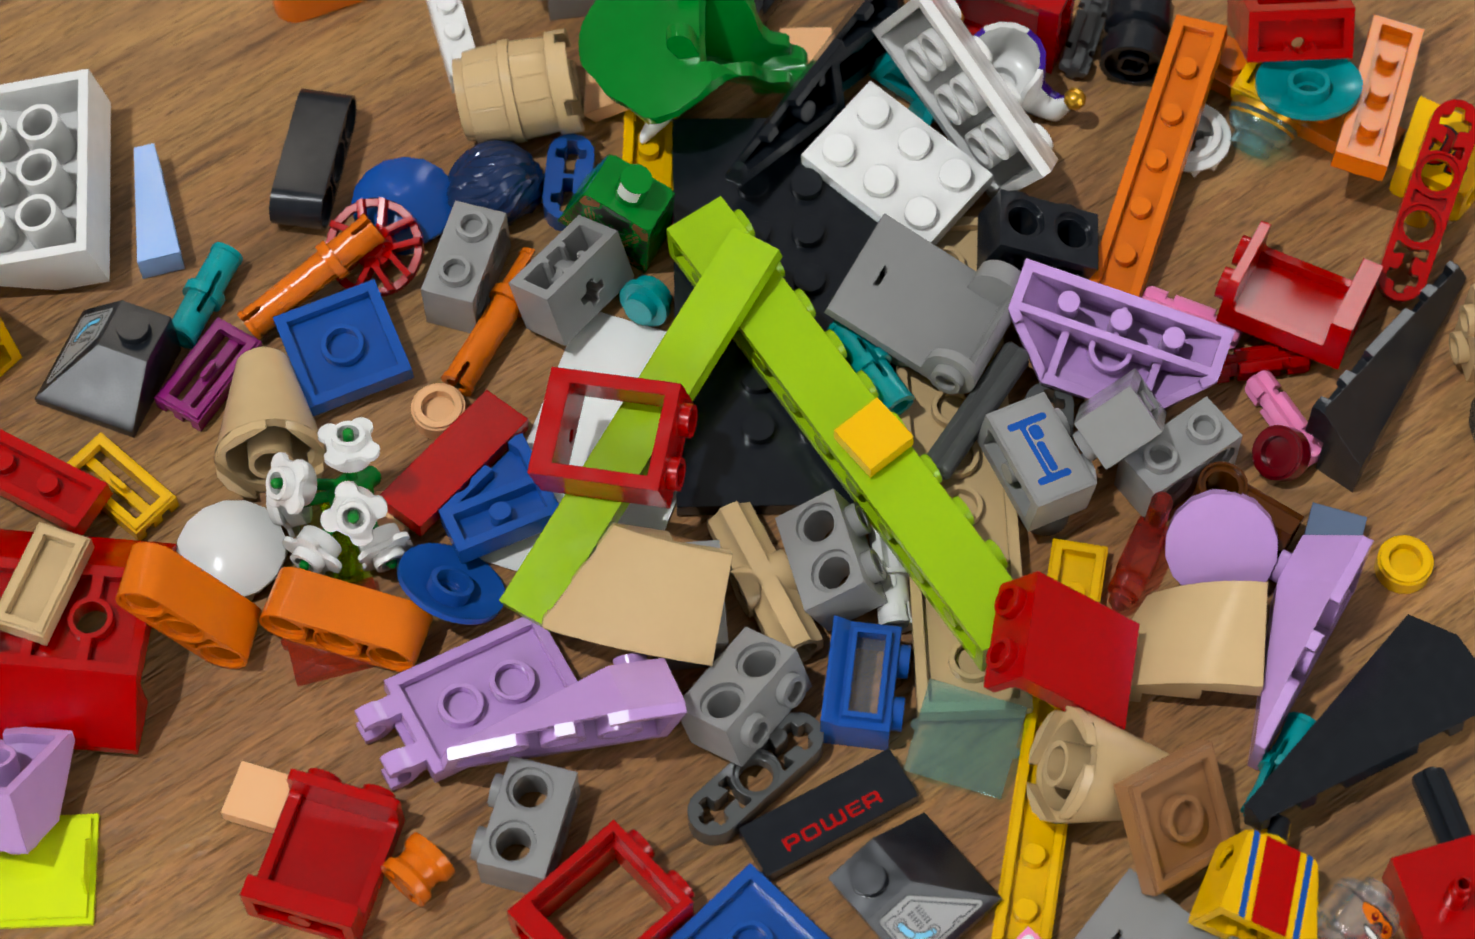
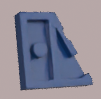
[438,433,559,564]

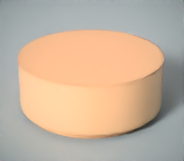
[411,383,466,440]

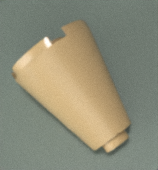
[214,347,326,499]
[1026,706,1169,824]

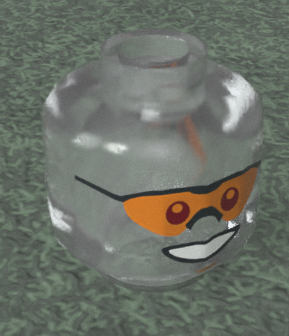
[1317,877,1400,939]

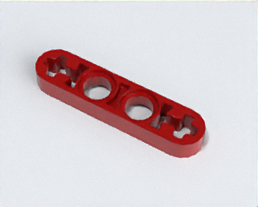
[1377,99,1475,303]

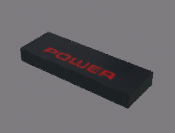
[738,748,919,882]

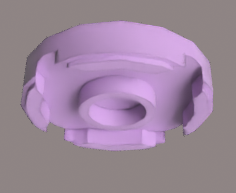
[1165,489,1278,585]

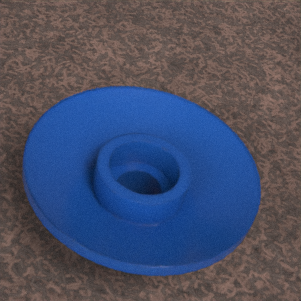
[397,543,505,625]

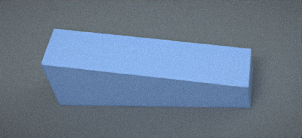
[134,143,185,279]

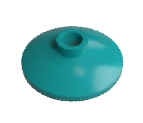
[1255,58,1363,121]

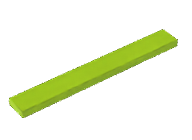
[499,226,783,632]

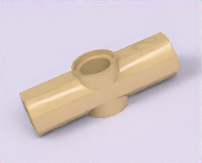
[707,501,823,663]

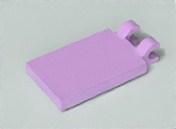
[355,617,577,791]

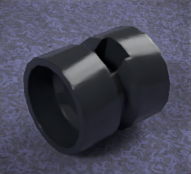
[1099,0,1174,86]

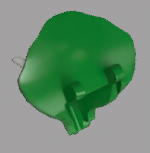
[579,0,808,144]

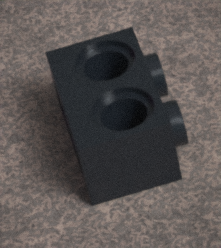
[977,189,1098,280]

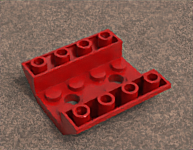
[0,529,177,755]

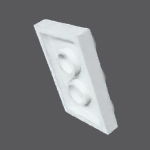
[801,80,993,246]

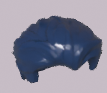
[447,140,545,226]

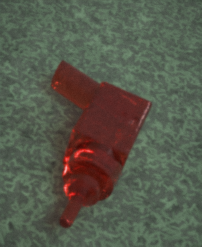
[1107,492,1173,613]

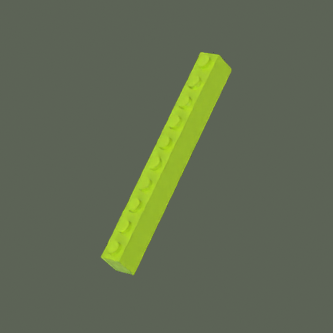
[666,196,1013,672]

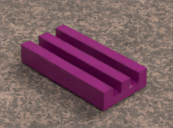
[154,317,263,432]

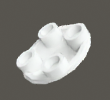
[176,500,288,601]

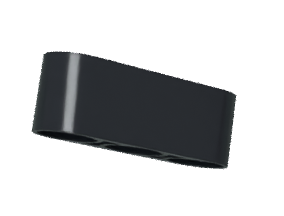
[269,88,357,230]

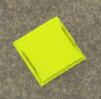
[0,813,100,929]

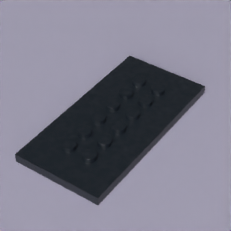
[672,117,894,516]

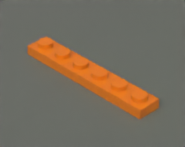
[1089,14,1228,297]

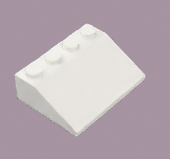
[872,0,1058,200]
[0,69,111,290]

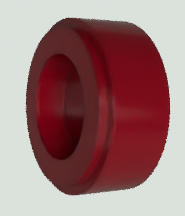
[1252,425,1311,482]

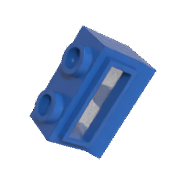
[820,616,912,750]

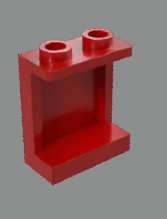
[1214,220,1384,370]
[984,571,1140,730]
[240,768,406,939]

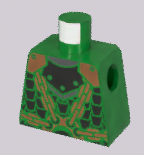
[558,154,675,273]

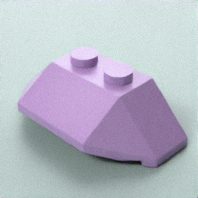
[1008,258,1235,410]

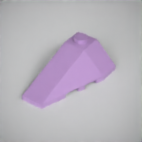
[1247,535,1374,771]
[440,653,687,772]
[0,727,75,855]

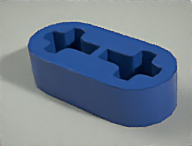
[542,134,596,231]

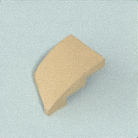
[541,523,733,666]
[1129,581,1268,702]

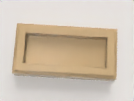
[0,522,95,646]

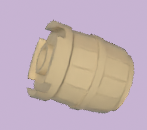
[452,28,584,144]

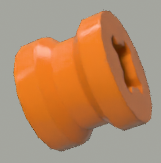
[381,832,456,907]

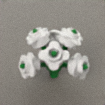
[266,417,413,575]

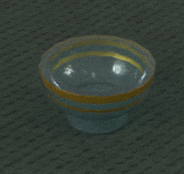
[1229,95,1302,160]

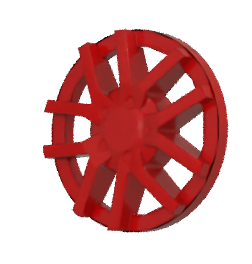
[326,197,424,297]

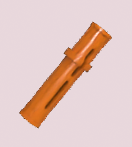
[237,213,386,340]
[441,247,535,396]

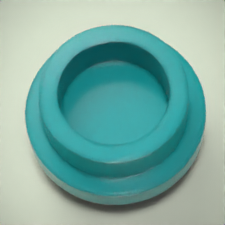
[619,275,672,327]

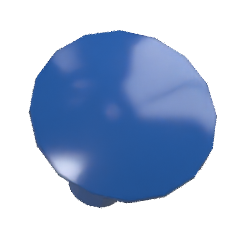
[351,157,452,255]

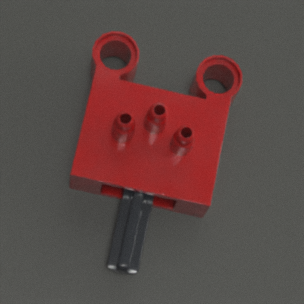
[1381,766,1475,939]

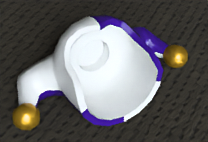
[960,9,1086,122]

